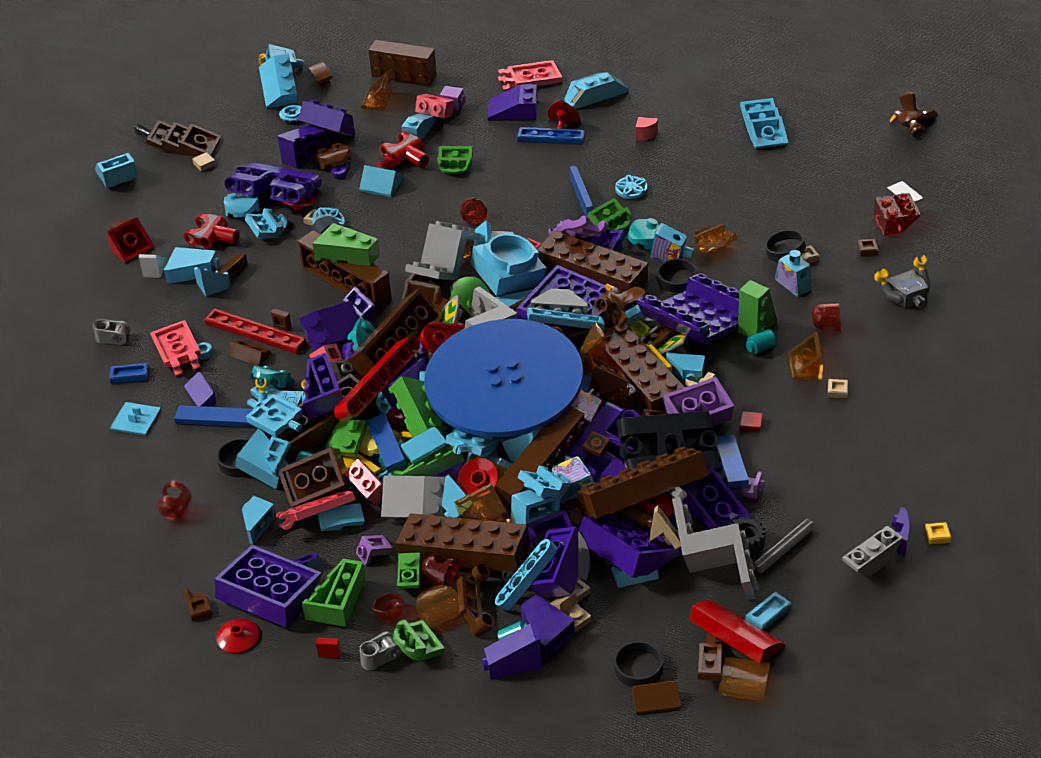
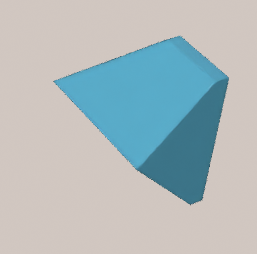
[194,267,231,297]

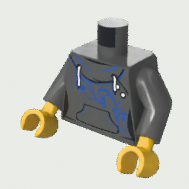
[874,255,930,309]

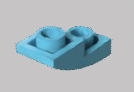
[317,504,365,531]

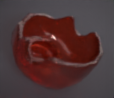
[460,197,487,225]
[371,592,405,622]

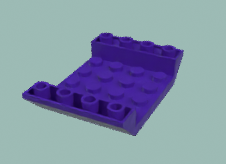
[516,265,623,349]
[637,274,739,345]

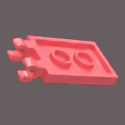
[498,60,562,91]
[150,320,201,377]
[275,490,355,530]

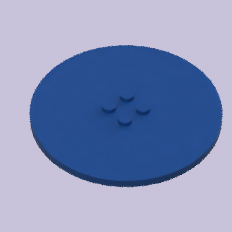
[424,319,583,437]

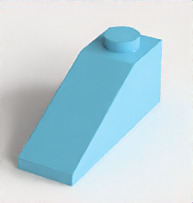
[402,113,438,141]

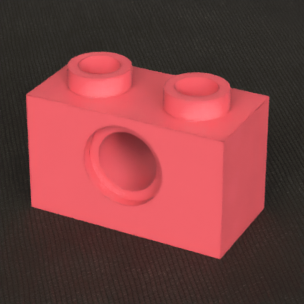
[415,94,454,118]
[344,459,383,506]

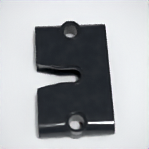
[616,411,722,472]

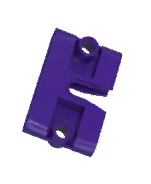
[224,163,322,203]
[559,402,639,483]

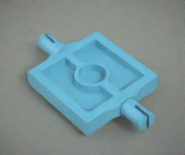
[246,394,303,437]
[445,430,500,456]

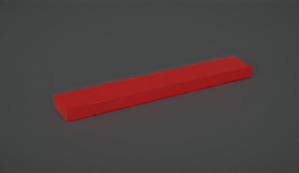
[204,308,307,355]

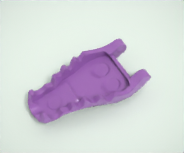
[549,216,609,239]

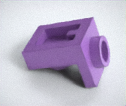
[733,471,765,500]
[356,535,392,565]

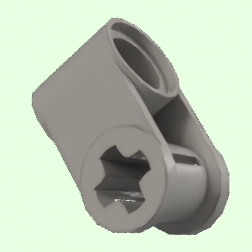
[93,319,131,345]
[360,632,402,670]

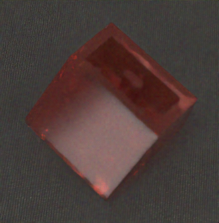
[874,193,921,236]

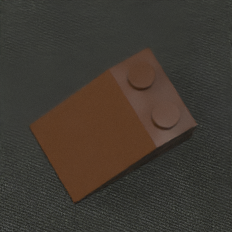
[278,447,353,507]

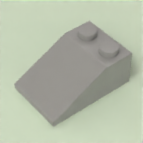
[381,476,445,518]

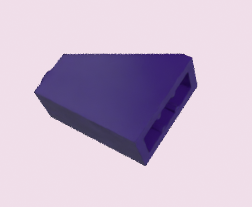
[521,594,575,660]
[481,623,542,679]

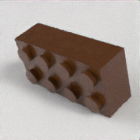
[368,40,437,85]

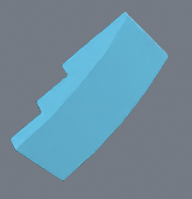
[740,98,788,149]

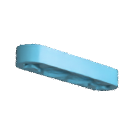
[495,539,557,611]

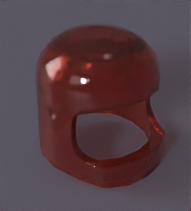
[812,303,842,332]
[157,480,192,520]
[420,555,459,590]

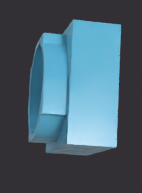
[470,232,546,296]

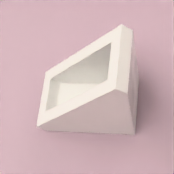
[139,254,167,278]

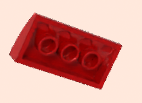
[689,600,785,664]

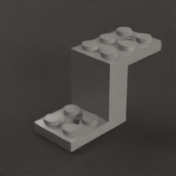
[405,221,481,281]
[465,286,517,329]
[672,497,758,600]

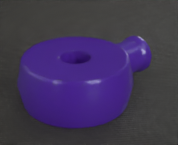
[331,163,350,179]

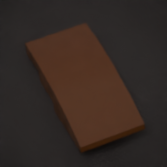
[145,120,221,157]

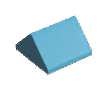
[359,165,404,197]

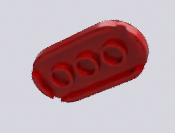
[420,322,465,353]

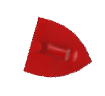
[548,99,581,129]

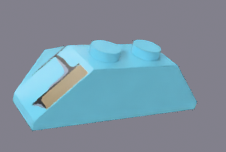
[564,72,629,109]

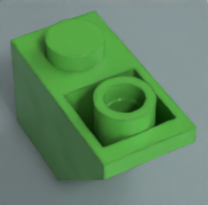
[397,553,422,589]

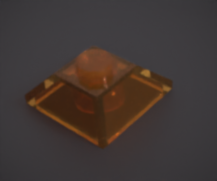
[580,323,607,375]
[454,483,510,523]

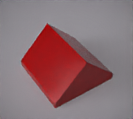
[106,217,155,263]

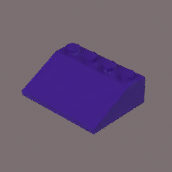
[579,514,682,578]
[214,545,322,627]

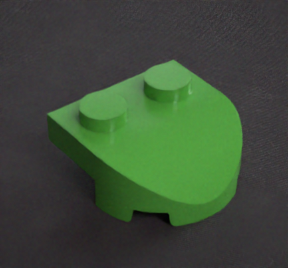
[437,146,473,174]
[587,198,631,231]
[449,277,493,319]
[326,419,368,457]
[393,619,444,661]

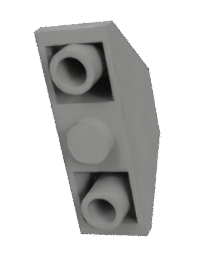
[531,289,588,315]
[842,526,903,576]

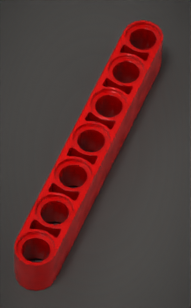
[334,336,420,422]

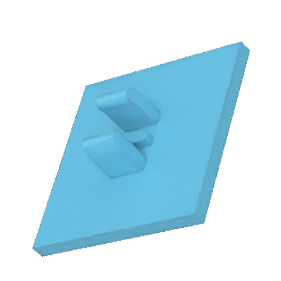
[110,402,161,436]

